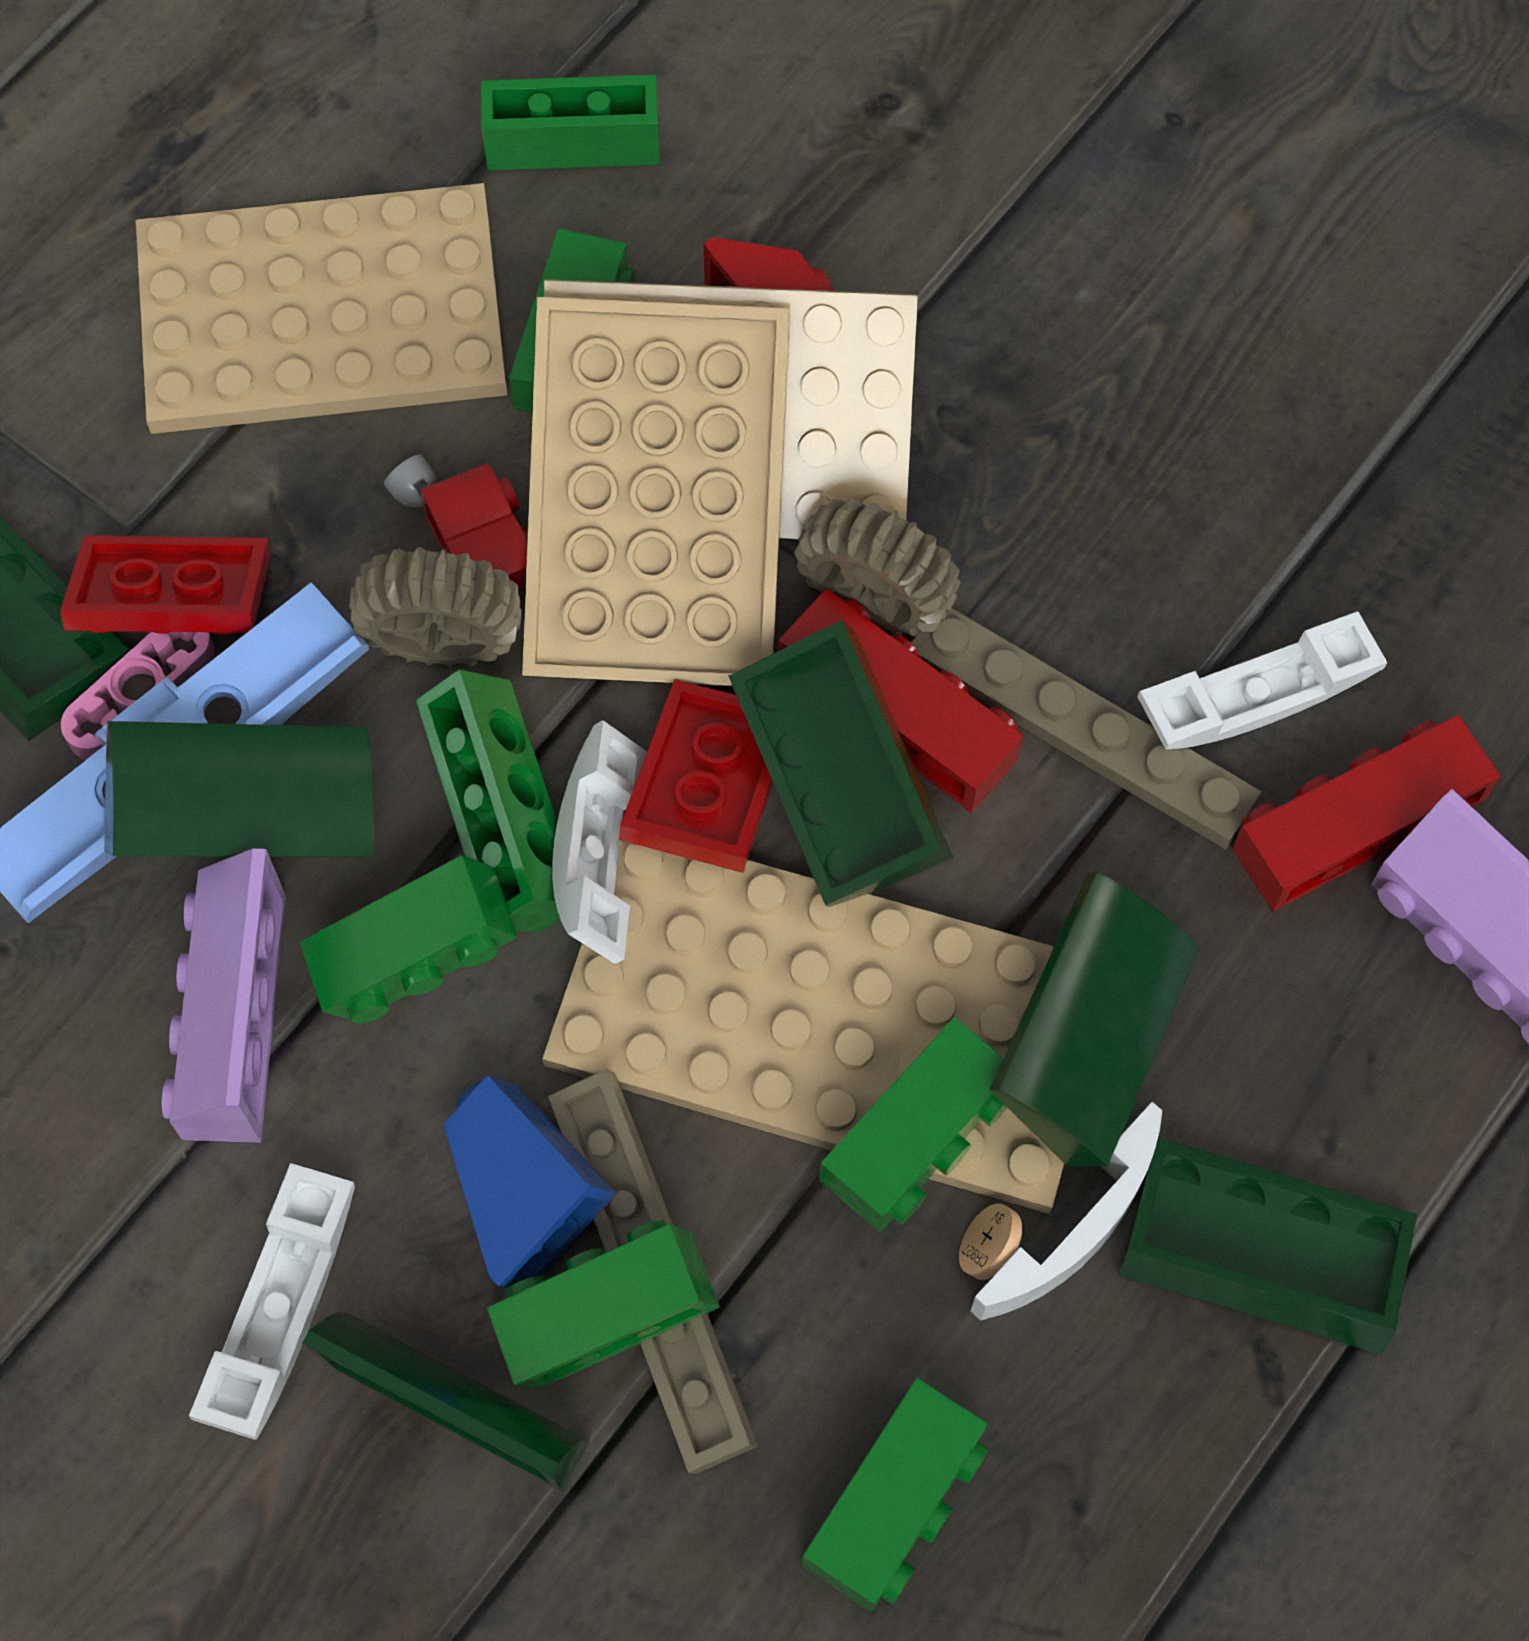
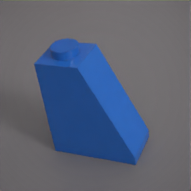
[443,1075,617,1288]

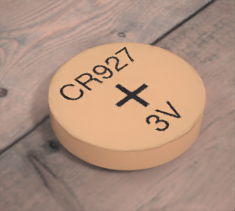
[959,1204,1022,1280]

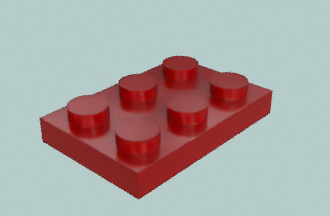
[60,535,270,635]
[619,679,774,873]

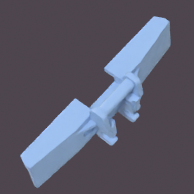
[0,582,369,923]

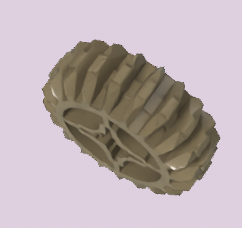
[794,498,961,636]
[349,547,522,668]

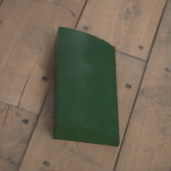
[0,517,129,741]
[729,620,953,907]
[104,721,374,857]
[990,872,1200,1166]
[1119,1137,1417,1355]
[302,1312,590,1492]

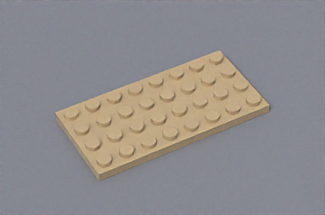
[542,837,1064,1214]

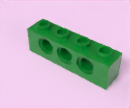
[416,669,561,933]

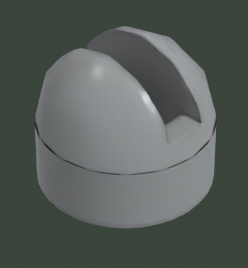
[384,454,438,508]

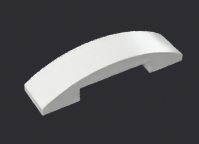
[1137,611,1387,750]
[552,721,647,964]
[971,1102,1162,1320]
[189,1163,355,1440]

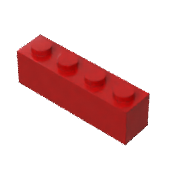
[778,588,1024,814]
[1232,715,1501,912]

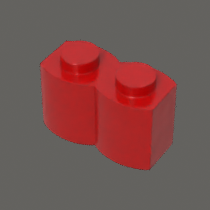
[420,463,528,590]

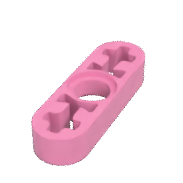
[61,632,215,760]

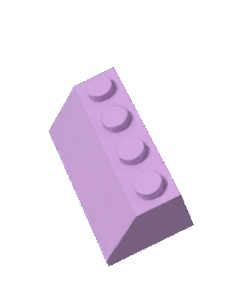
[1371,789,1529,1045]
[162,849,286,1143]

